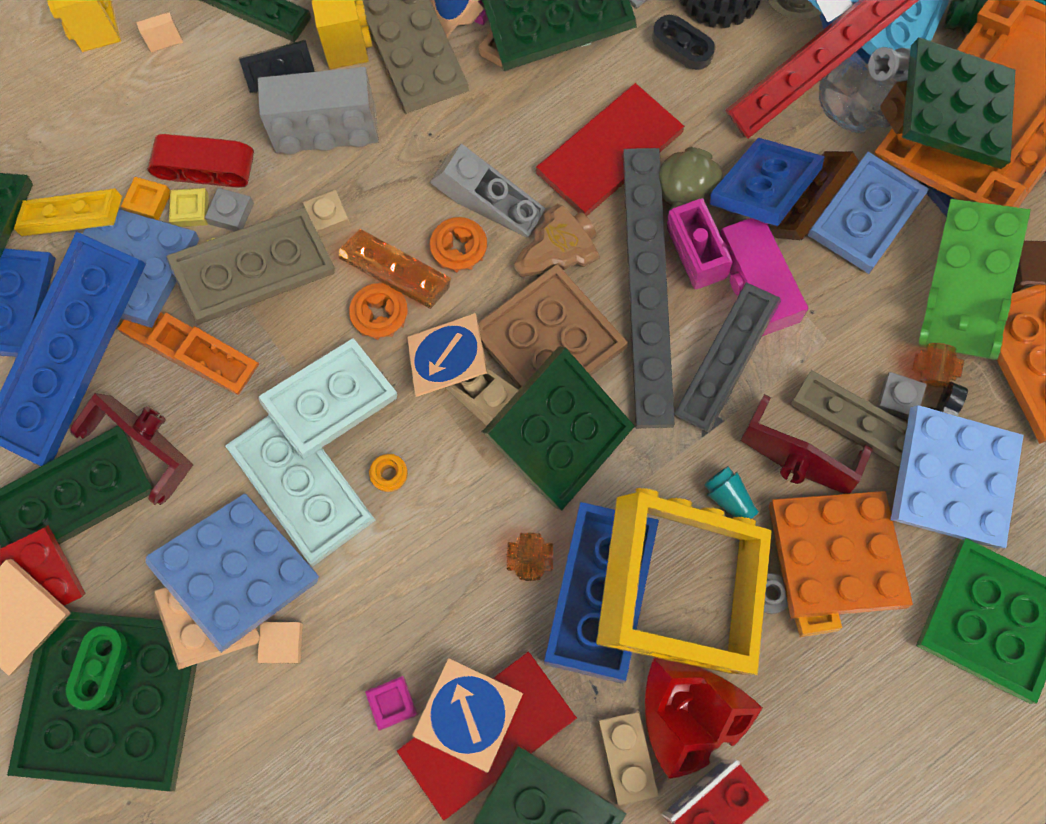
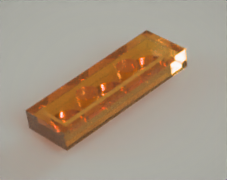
[339,229,451,309]

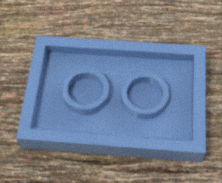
[808,152,929,274]

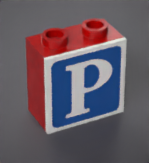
[662,759,770,824]

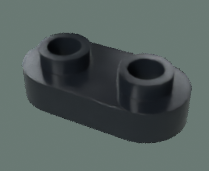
[652,15,715,70]

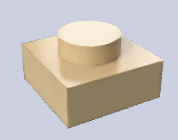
[303,190,350,237]

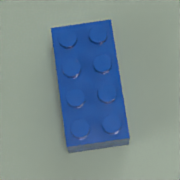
[544,502,659,684]

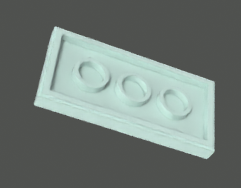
[225,415,376,567]

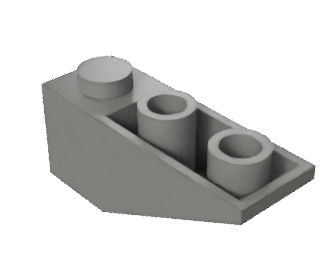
[430,143,546,238]

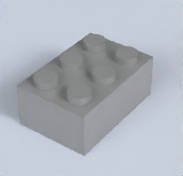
[258,67,379,154]

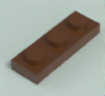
[769,151,859,240]

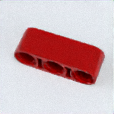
[147,134,254,188]

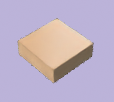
[137,12,183,52]
[257,622,303,664]

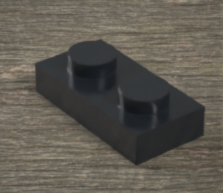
[239,40,315,93]

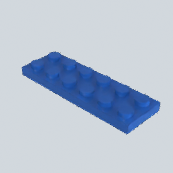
[0,231,147,466]

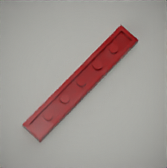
[725,0,919,139]

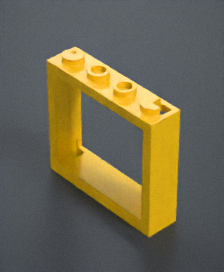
[596,488,772,675]

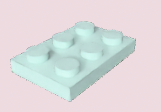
[258,338,397,460]

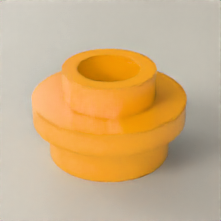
[369,454,408,492]

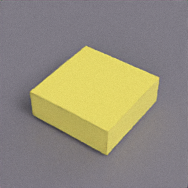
[169,188,209,227]

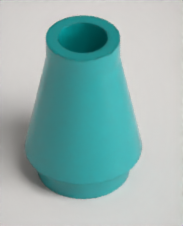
[704,466,759,519]

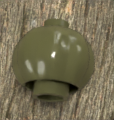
[659,147,723,210]

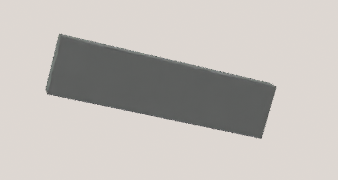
[674,282,781,433]

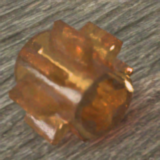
[912,343,965,388]
[507,533,553,581]

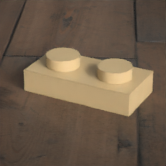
[598,712,659,806]

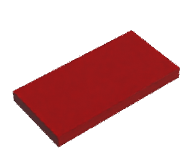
[536,83,684,216]
[397,651,577,821]

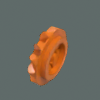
[430,217,487,273]
[349,283,408,340]

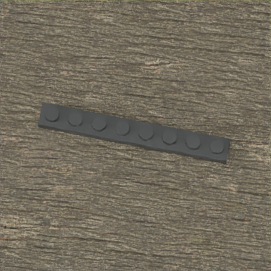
[623,148,675,429]

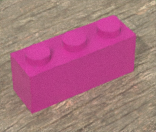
[720,218,809,336]

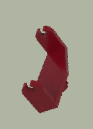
[70,393,193,505]
[740,394,873,494]

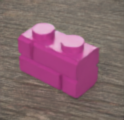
[666,199,733,290]

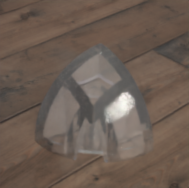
[819,52,899,133]

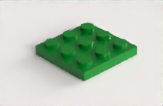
[916,538,1046,704]

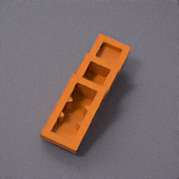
[118,312,259,396]

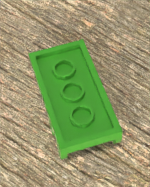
[918,199,1031,360]

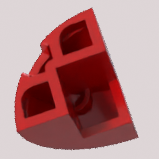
[645,658,763,779]

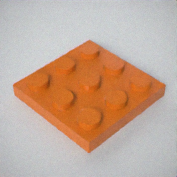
[769,491,913,618]

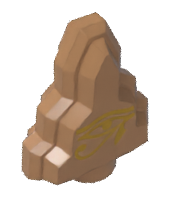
[514,203,600,277]

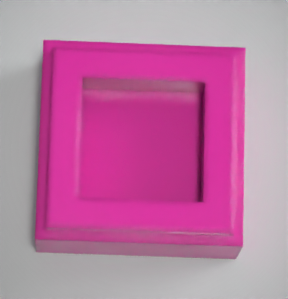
[365,676,418,731]

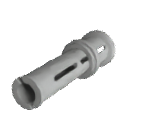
[868,47,910,81]

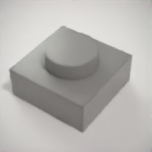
[205,188,254,232]
[877,372,926,420]

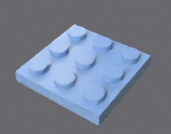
[891,405,1024,548]

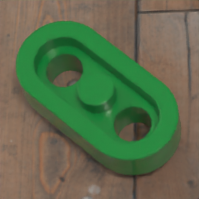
[66,626,127,710]

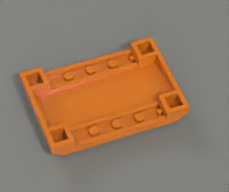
[875,0,1046,208]

